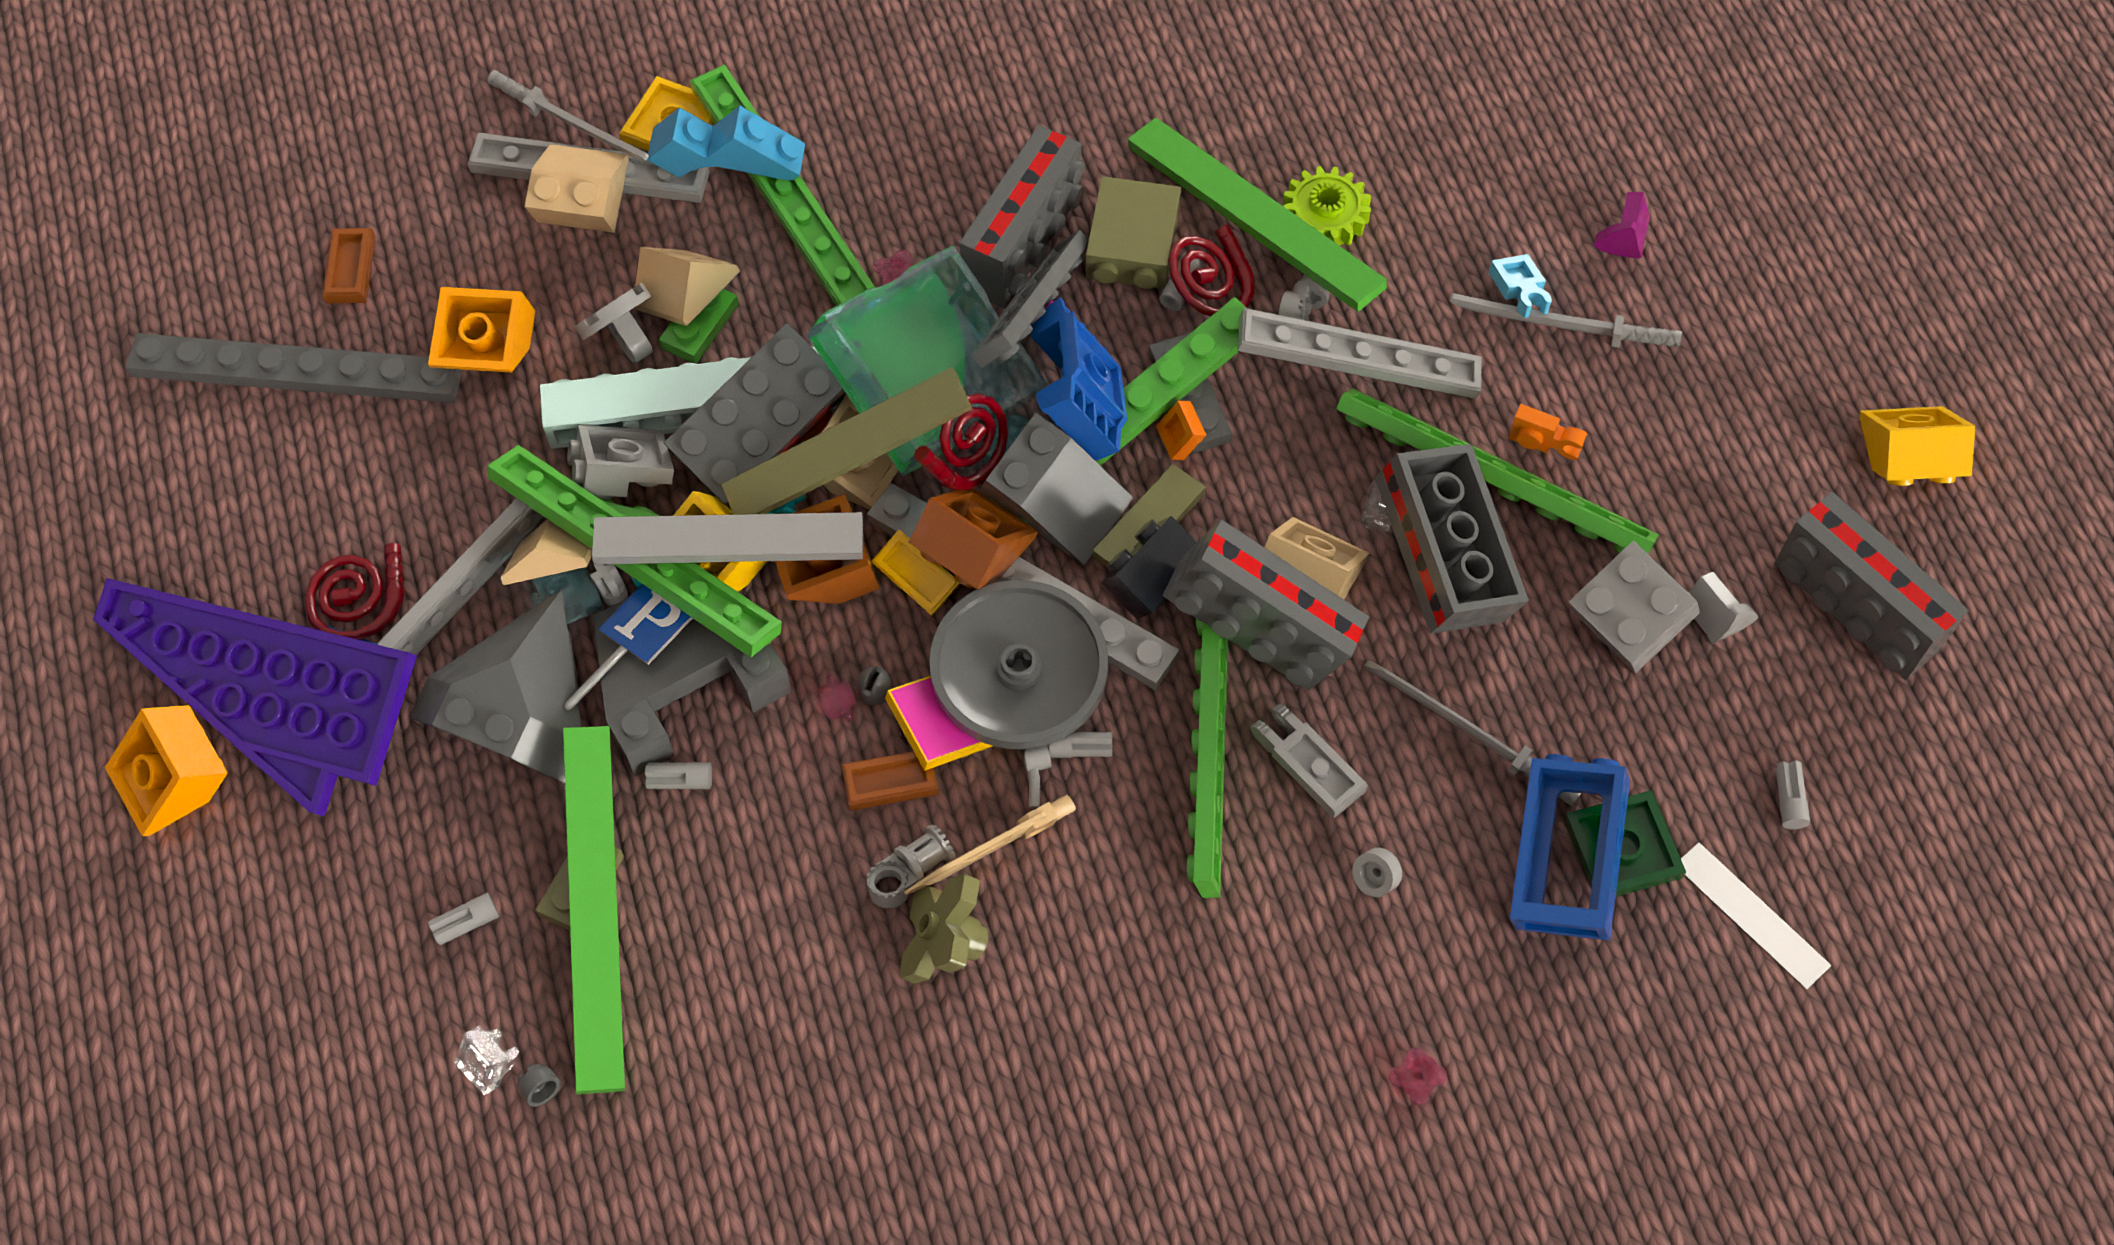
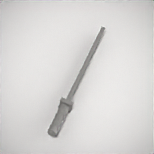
[488,70,649,162]
[1449,293,1682,348]
[1364,660,1581,806]

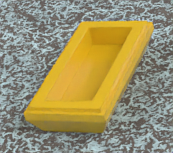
[871,529,961,616]

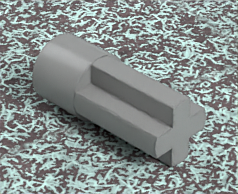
[591,564,628,607]
[1049,732,1112,758]
[1776,761,1810,829]
[645,762,712,789]
[428,892,500,945]

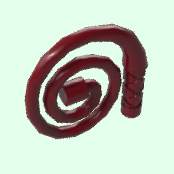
[1168,224,1255,317]
[914,393,1009,490]
[305,543,406,640]

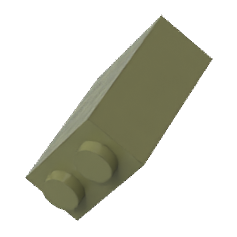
[1086,176,1181,289]

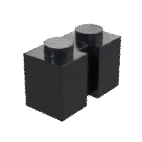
[1101,516,1196,619]

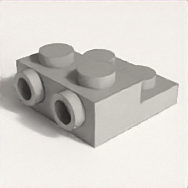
[567,425,674,499]

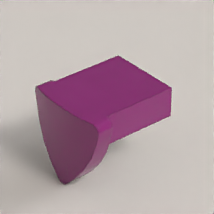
[1594,192,1650,259]

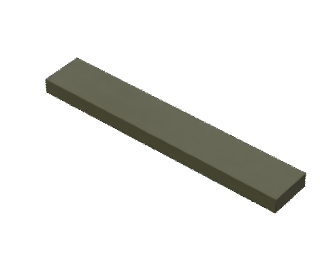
[721,367,972,515]

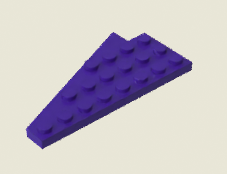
[93,578,417,816]

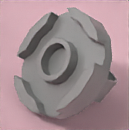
[574,283,653,364]

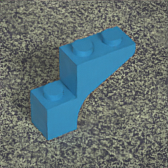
[647,106,805,181]

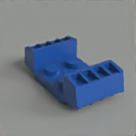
[1031,297,1127,461]

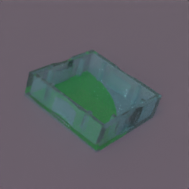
[806,245,1048,477]

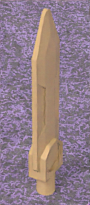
[904,795,1076,895]

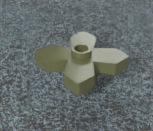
[899,873,988,984]

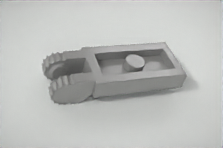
[1250,704,1368,819]

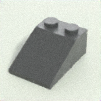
[980,412,1133,566]

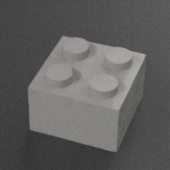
[1569,541,1700,674]

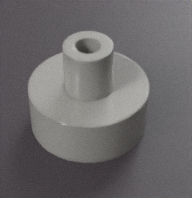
[1352,848,1402,897]

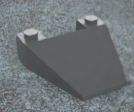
[593,598,792,777]

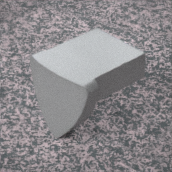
[1688,572,1759,644]

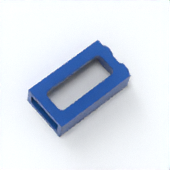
[1510,754,1630,941]

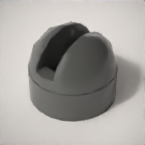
[857,666,893,705]
[517,1064,561,1107]

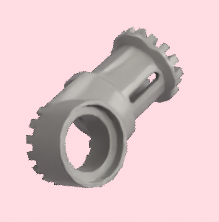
[1279,274,1329,321]
[867,825,955,909]

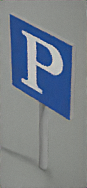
[564,584,693,710]

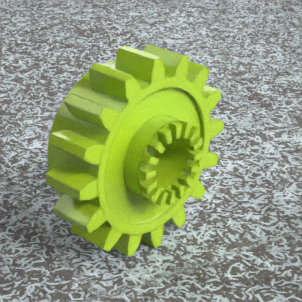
[1282,166,1371,245]

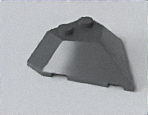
[409,589,583,783]

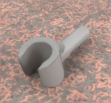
[1024,745,1052,809]

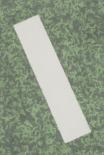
[1681,843,1832,989]

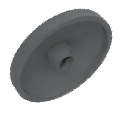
[929,580,1108,749]

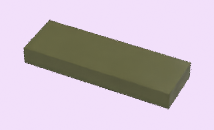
[1093,464,1206,567]

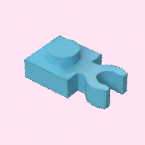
[1488,254,1552,318]

